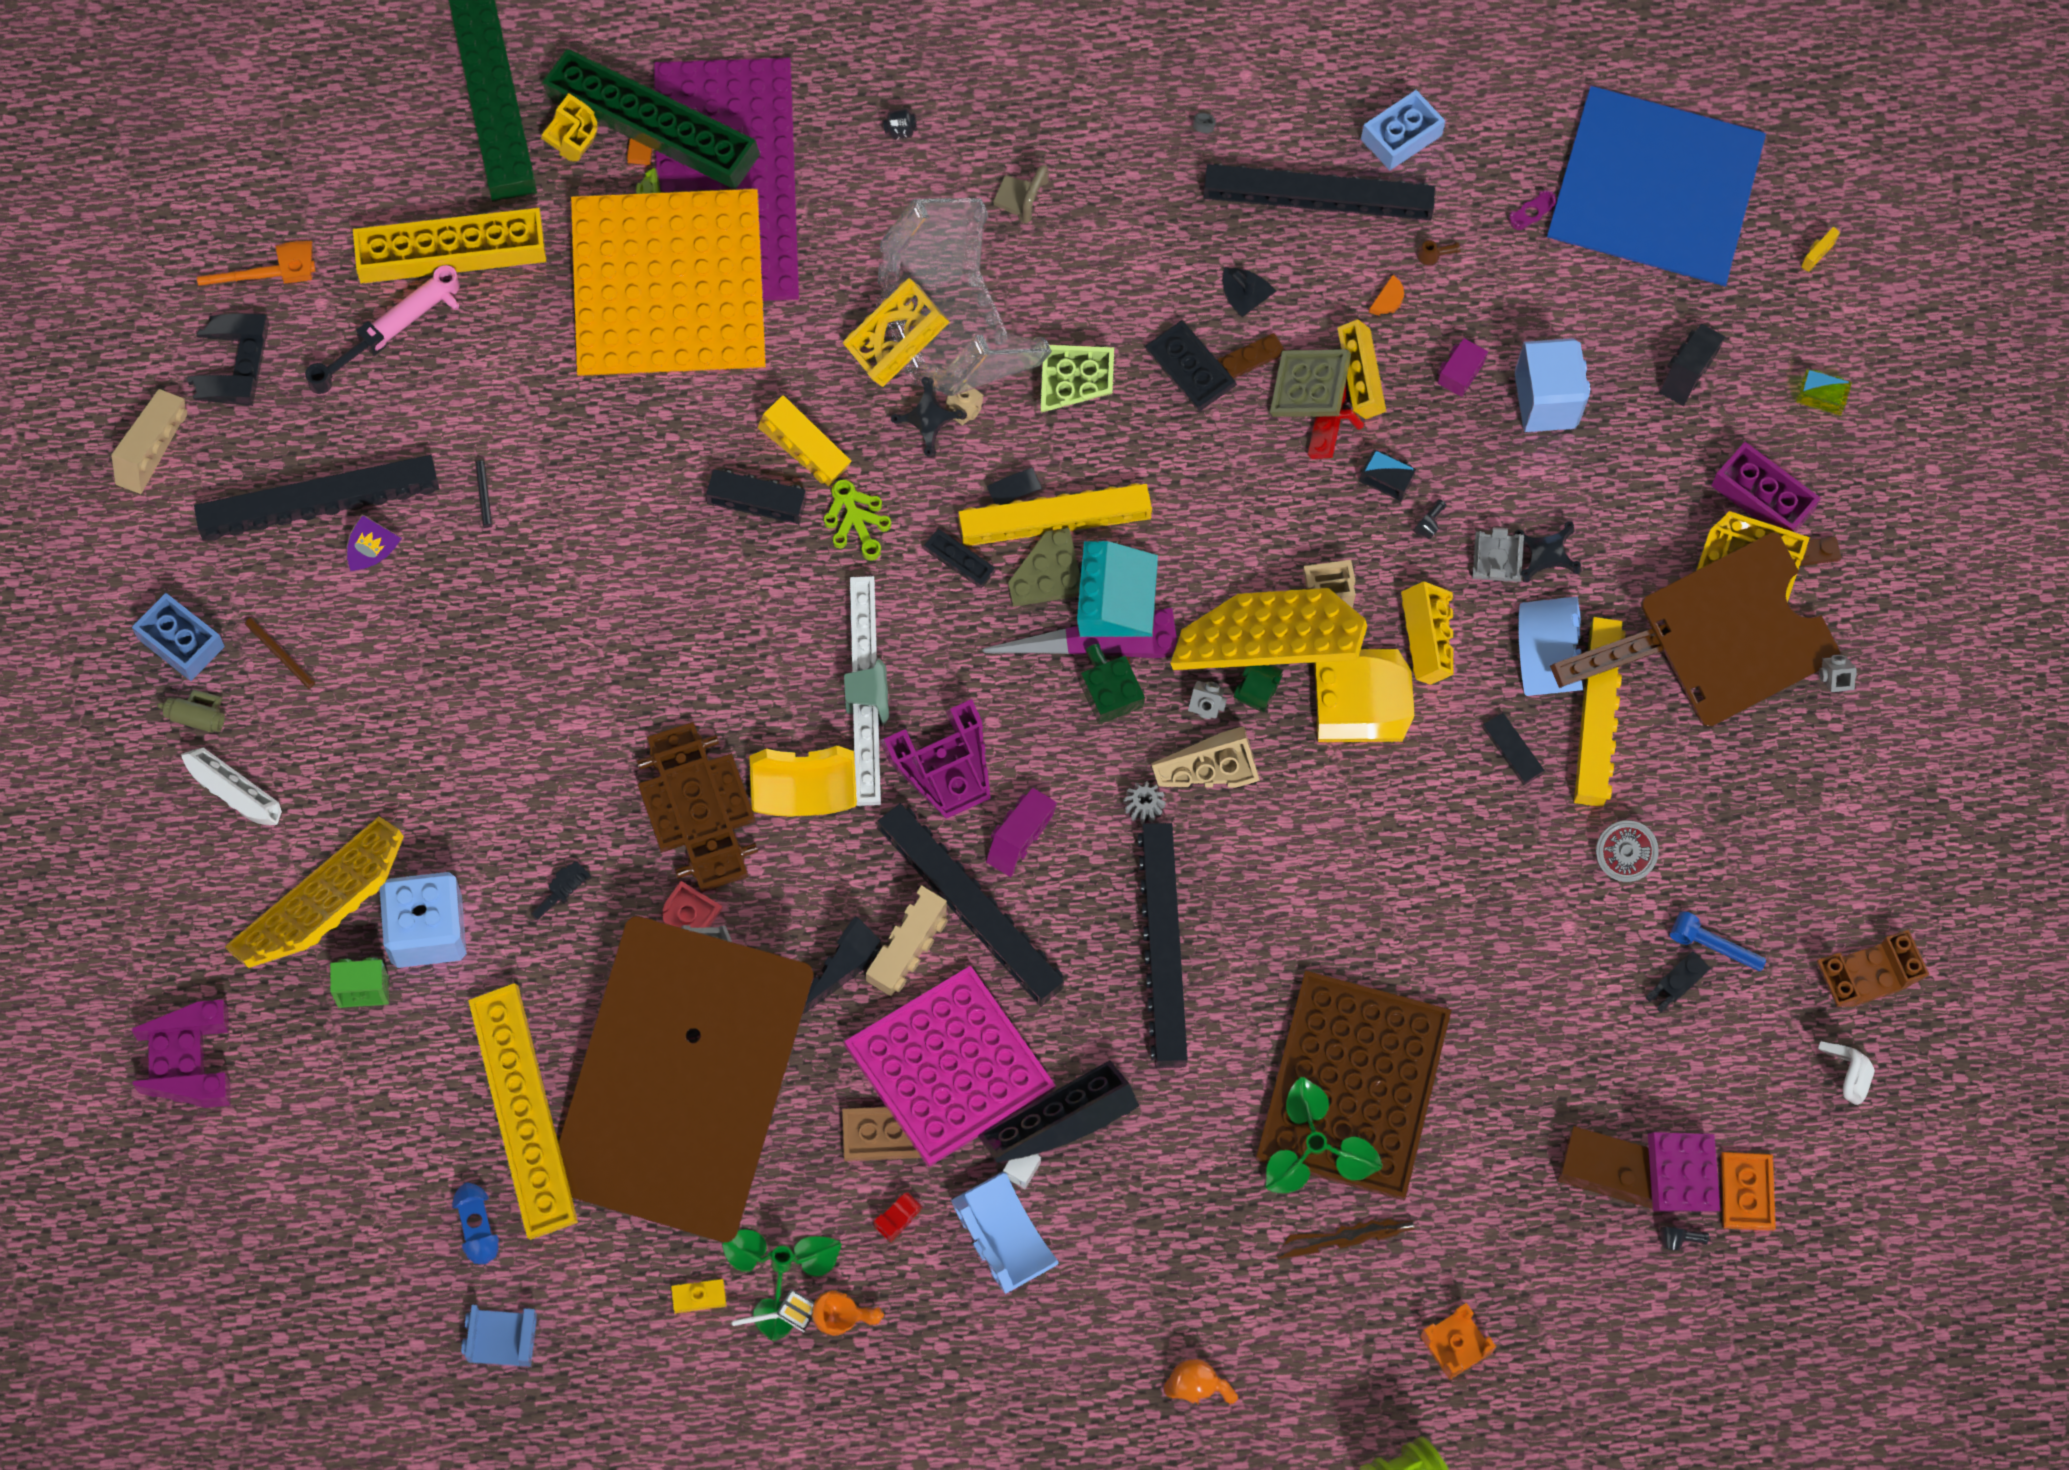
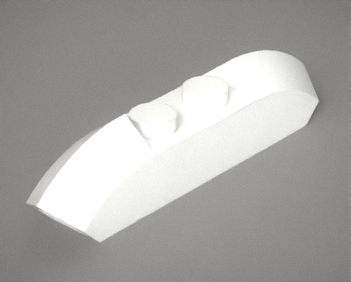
[181,748,282,825]

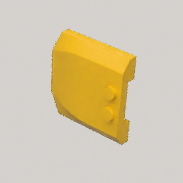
[1696,511,1810,603]
[1314,649,1414,742]

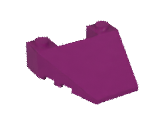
[880,699,991,819]

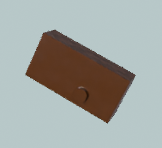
[1557,1126,1653,1209]

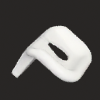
[1818,1041,1875,1105]

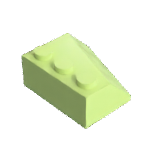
[1041,345,1114,413]

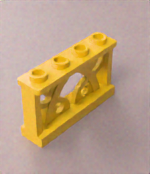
[843,278,950,387]

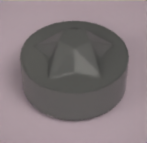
[1192,113,1216,133]

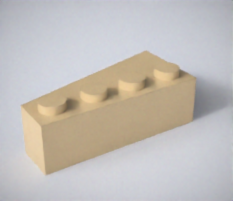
[111,389,187,494]
[866,885,948,997]

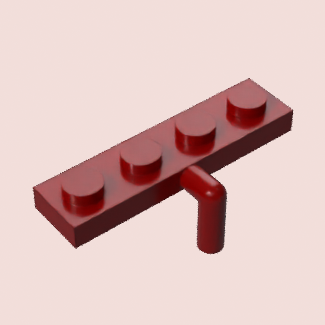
[1308,377,1364,459]

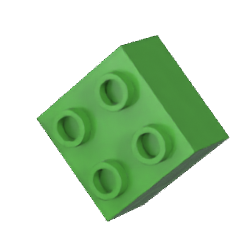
[330,957,389,1008]

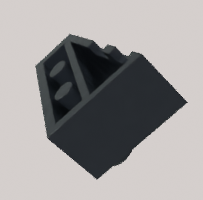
[1659,323,1726,406]

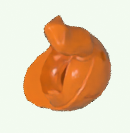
[812,1291,884,1336]
[1164,1359,1238,1404]

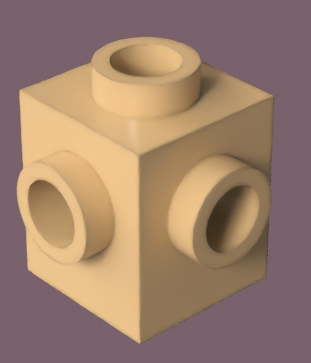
[945,383,984,426]

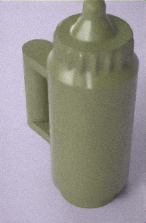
[157,689,225,733]

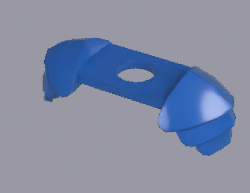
[452,1182,499,1264]

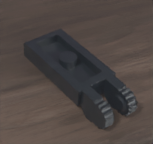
[1646,951,1711,1013]

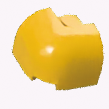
[541,94,598,162]

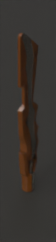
[1277,1219,1414,1259]

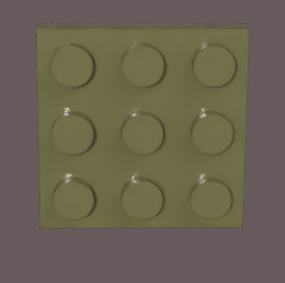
[1270,349,1351,417]

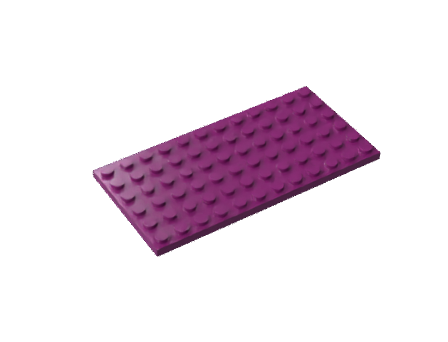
[655,58,799,301]

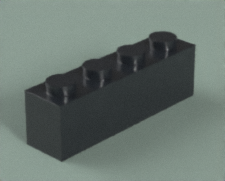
[706,469,807,525]

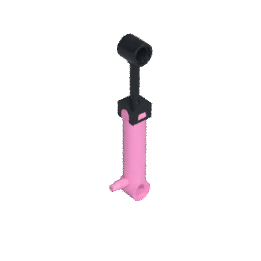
[305,265,460,394]

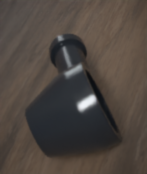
[1413,499,1446,539]
[1660,1227,1709,1250]

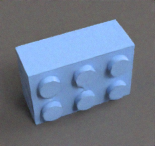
[1361,90,1445,171]

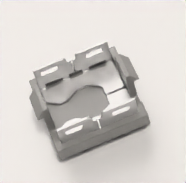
[1473,527,1524,582]

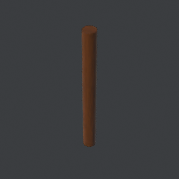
[245,618,316,689]

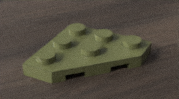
[1008,528,1081,607]

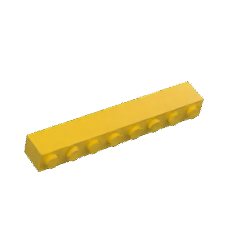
[958,483,1152,546]
[1574,617,1626,807]

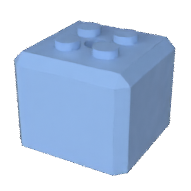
[1515,338,1590,432]
[380,872,467,968]

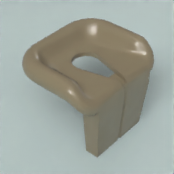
[993,165,1049,223]

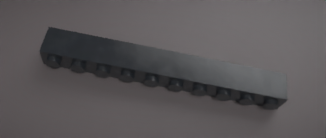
[1203,163,1435,221]
[194,454,440,541]
[877,803,1064,1007]
[1137,823,1188,1069]

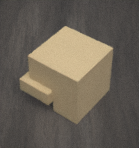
[1303,560,1356,608]

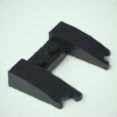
[187,313,269,406]

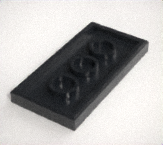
[1144,320,1237,412]

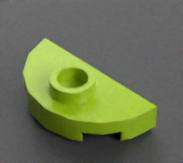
[636,168,661,194]

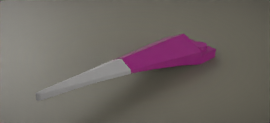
[983,608,1177,658]

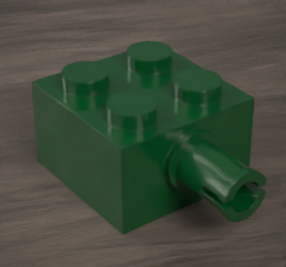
[1079,644,1145,725]

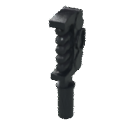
[530,861,591,920]

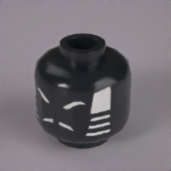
[883,108,917,140]

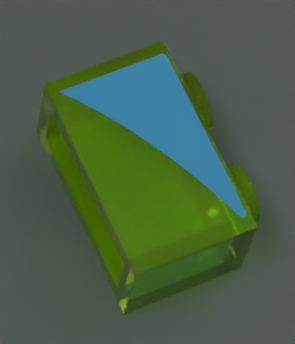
[1795,369,1852,416]

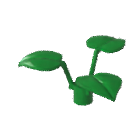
[1266,1077,1382,1193]
[722,1230,842,1341]

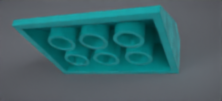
[1077,541,1158,637]

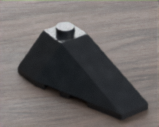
[803,916,881,1014]

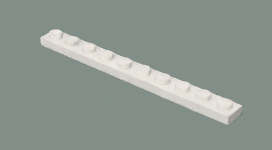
[850,576,881,806]

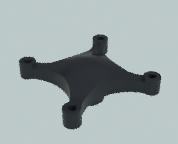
[891,377,967,457]
[1514,521,1582,583]

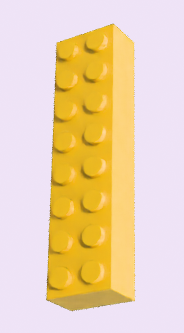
[353,208,547,284]

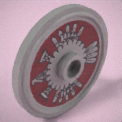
[1596,820,1659,882]

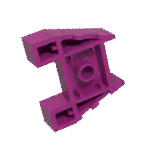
[132,999,231,1108]

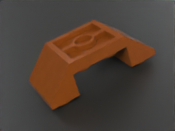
[1816,930,1929,1007]

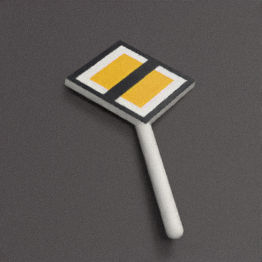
[731,1289,814,1332]

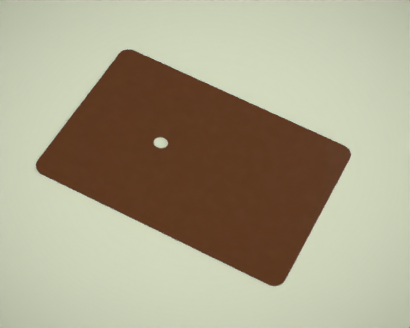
[559,916,814,1242]

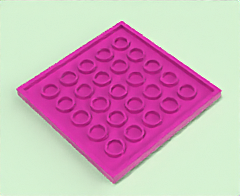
[844,965,1056,1168]

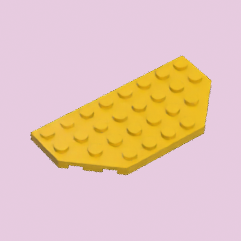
[1170,588,1367,670]
[225,817,404,968]

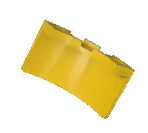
[749,746,857,817]

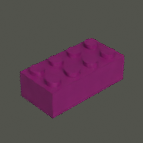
[1711,442,1821,533]

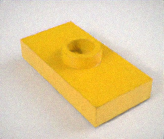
[1801,227,1840,272]
[671,1279,727,1313]

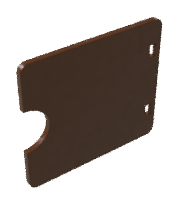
[1641,533,1840,727]

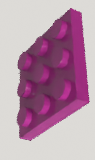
[1648,1132,1720,1212]

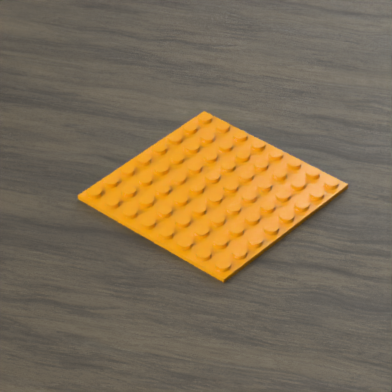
[571,189,766,376]

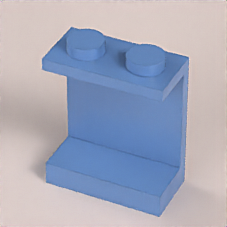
[462,1305,537,1367]

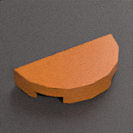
[1369,275,1404,315]

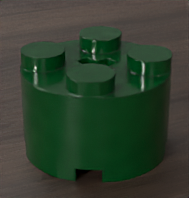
[1233,665,1285,713]

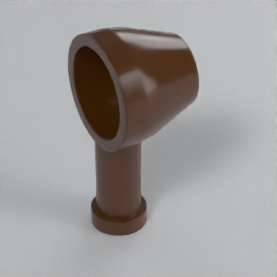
[1417,240,1461,265]

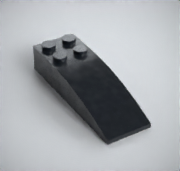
[978,1060,1140,1163]

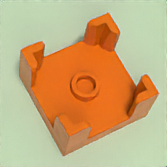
[1420,1303,1496,1380]

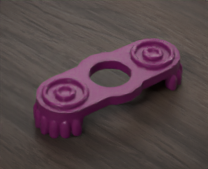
[1509,190,1556,230]

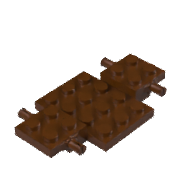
[636,722,758,893]

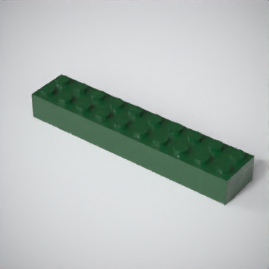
[448,0,537,202]
[542,48,760,190]

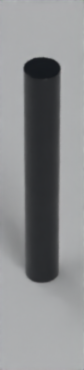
[475,460,492,528]

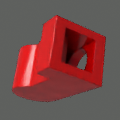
[874,1192,923,1243]

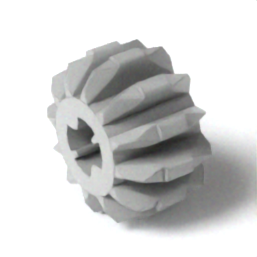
[1123,781,1166,824]

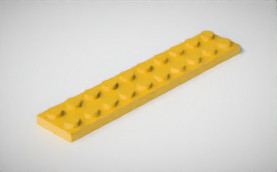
[468,983,578,1240]

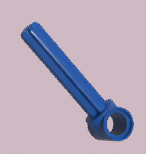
[1670,911,1766,971]

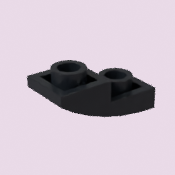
[987,468,1043,505]

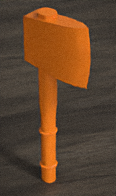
[197,241,316,286]

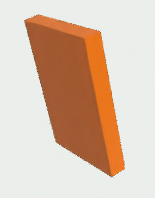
[1721,1152,1776,1231]

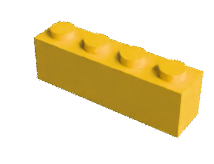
[1337,319,1387,419]

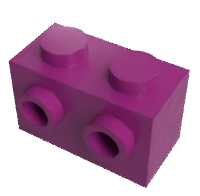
[1437,338,1488,397]

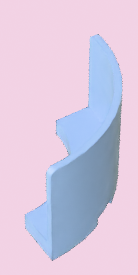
[1519,596,1584,696]
[951,1172,1058,1294]

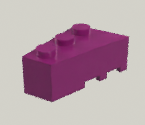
[986,788,1058,877]

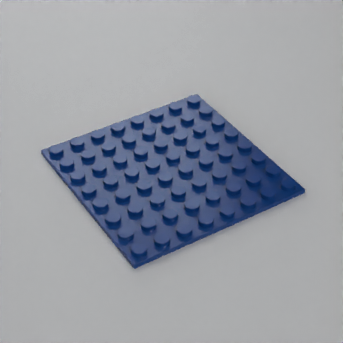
[1547,86,1766,287]

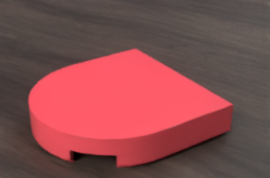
[663,881,723,928]

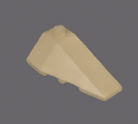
[1152,726,1260,788]

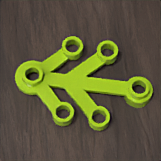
[824,480,891,561]

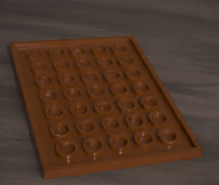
[1256,970,1452,1201]

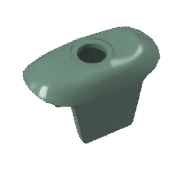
[844,658,889,727]

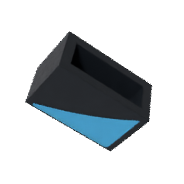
[1359,449,1417,502]

